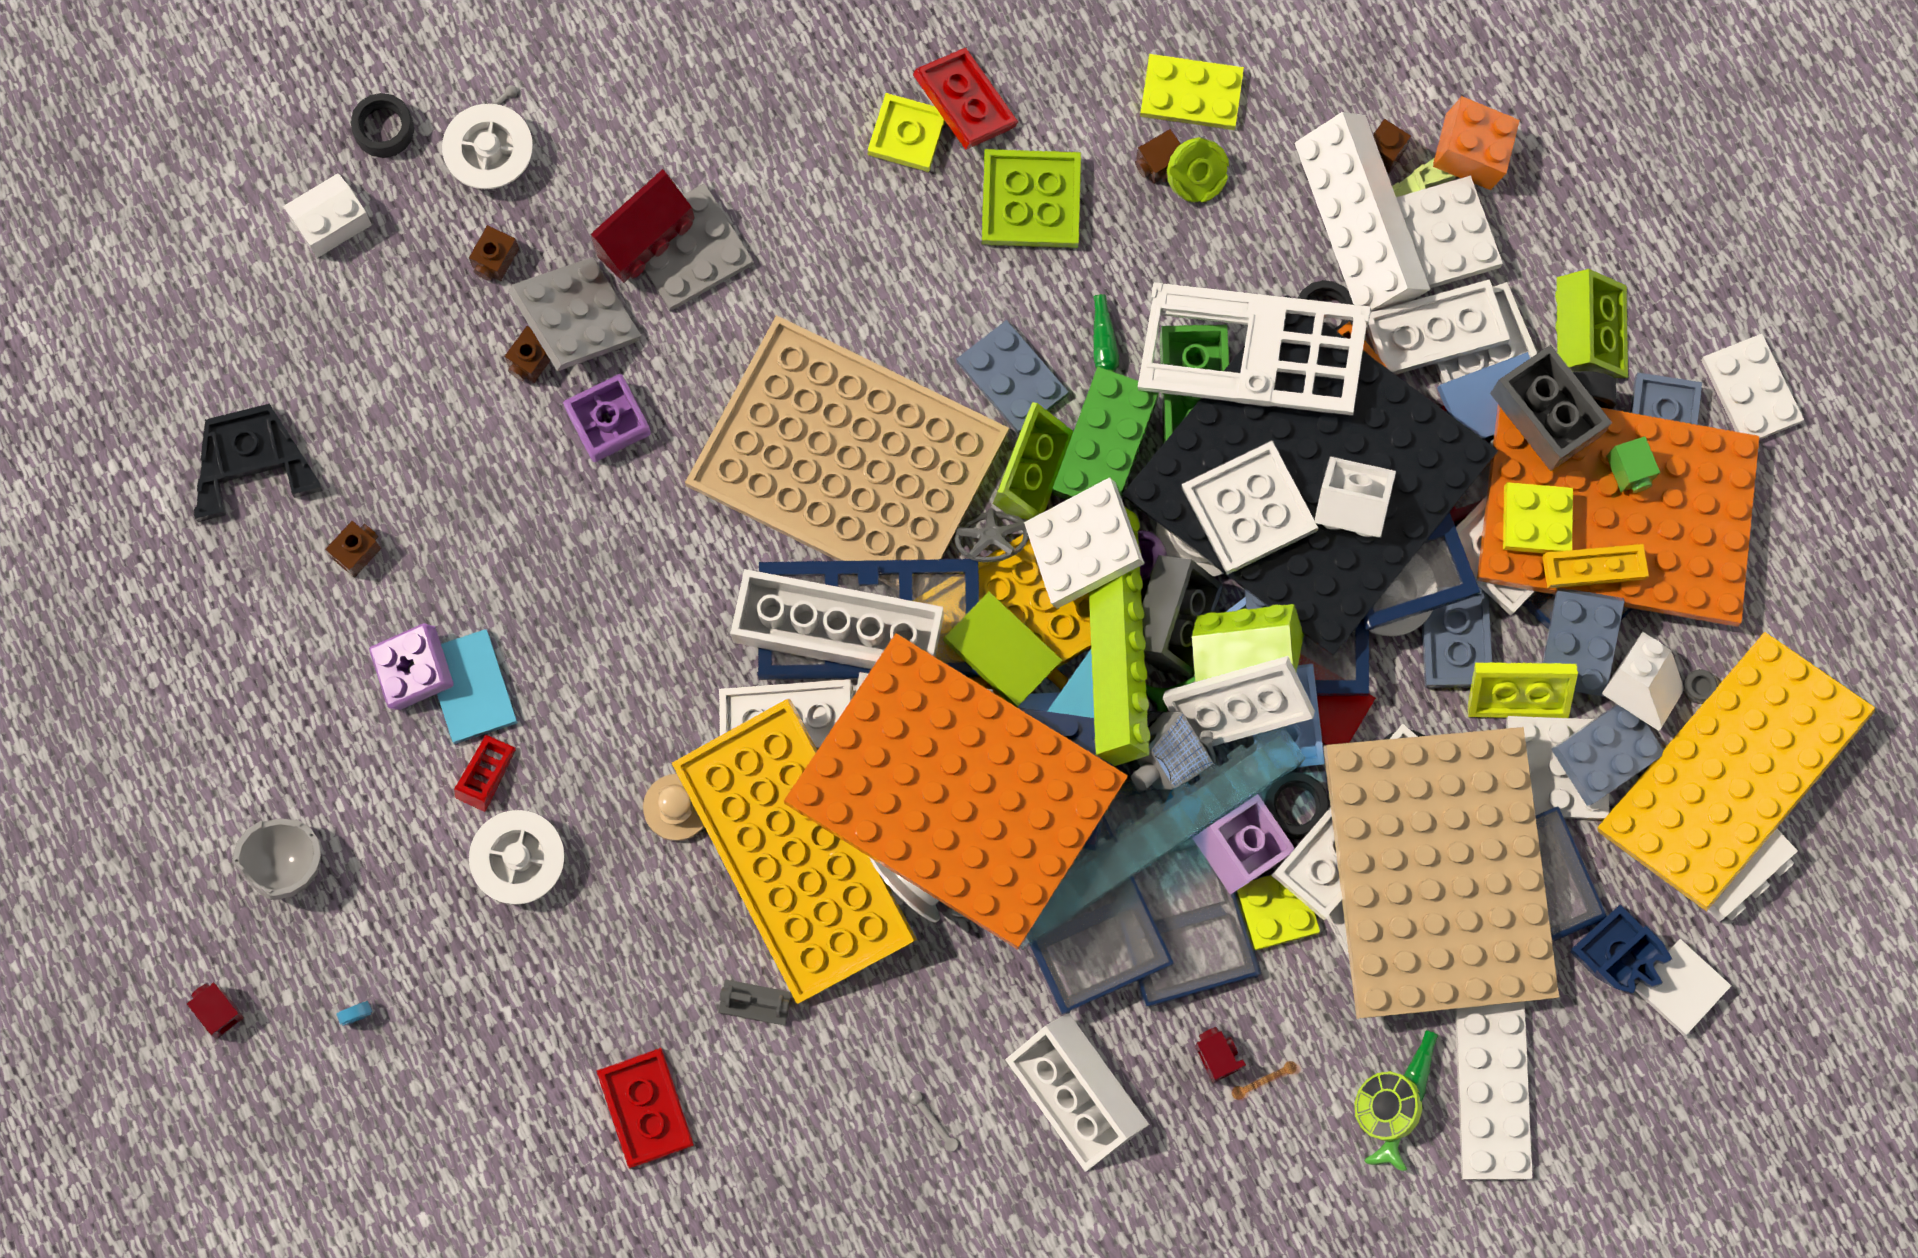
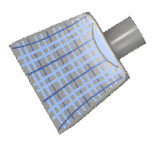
[1131,712,1214,791]

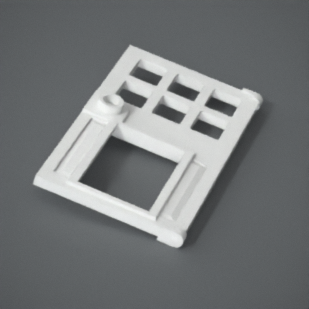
[1138,282,1371,415]

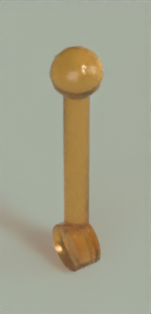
[1231,1061,1297,1100]

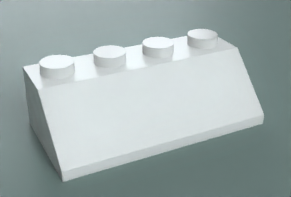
[1005,1014,1149,1172]

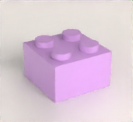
[1192,794,1295,894]

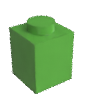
[1606,436,1660,493]

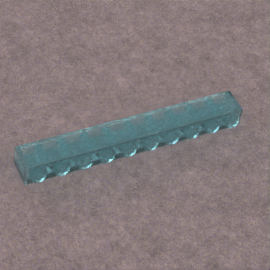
[1020,727,1306,951]

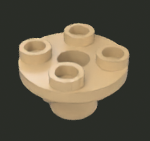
[643,774,704,841]

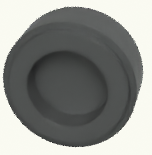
[1683,669,1718,704]

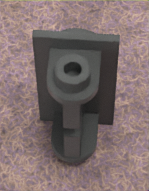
[718,979,792,1026]

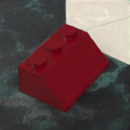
[590,169,695,283]

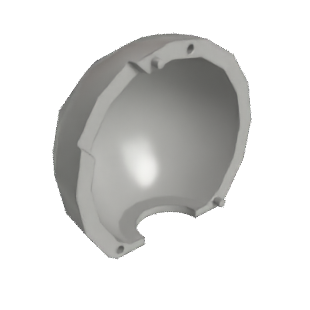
[232,818,321,900]

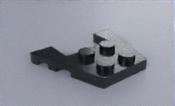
[194,403,323,522]

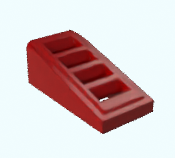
[454,735,516,812]

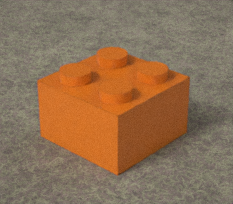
[1432,96,1520,190]

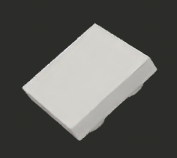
[1635,939,1731,1036]

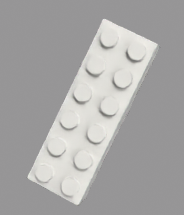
[1295,112,1430,312]
[730,569,944,669]

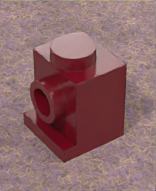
[1194,1027,1246,1083]

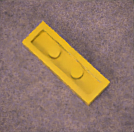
[1542,544,1649,588]

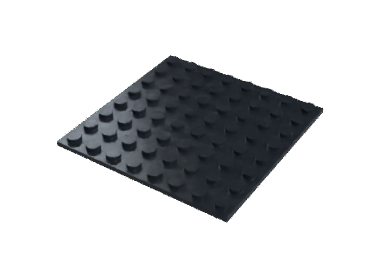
[1122,295,1498,656]

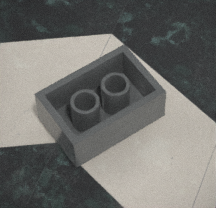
[1490,345,1612,471]
[1142,555,1223,677]

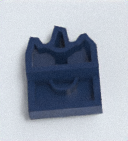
[1570,904,1672,993]

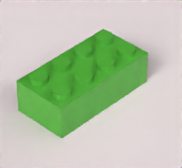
[1159,325,1229,444]
[1052,367,1160,500]

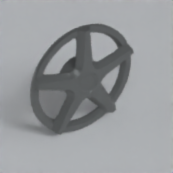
[955,508,1029,562]

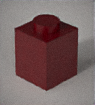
[187,982,245,1039]

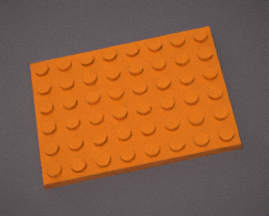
[1477,405,1759,627]
[784,633,1128,950]

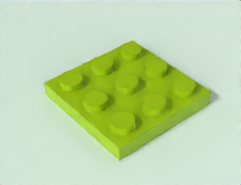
[981,149,1081,248]

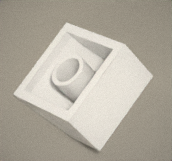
[283,174,372,258]
[1314,457,1396,537]
[1602,632,1684,731]

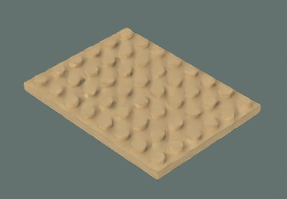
[685,315,1009,599]
[1323,727,1559,1019]

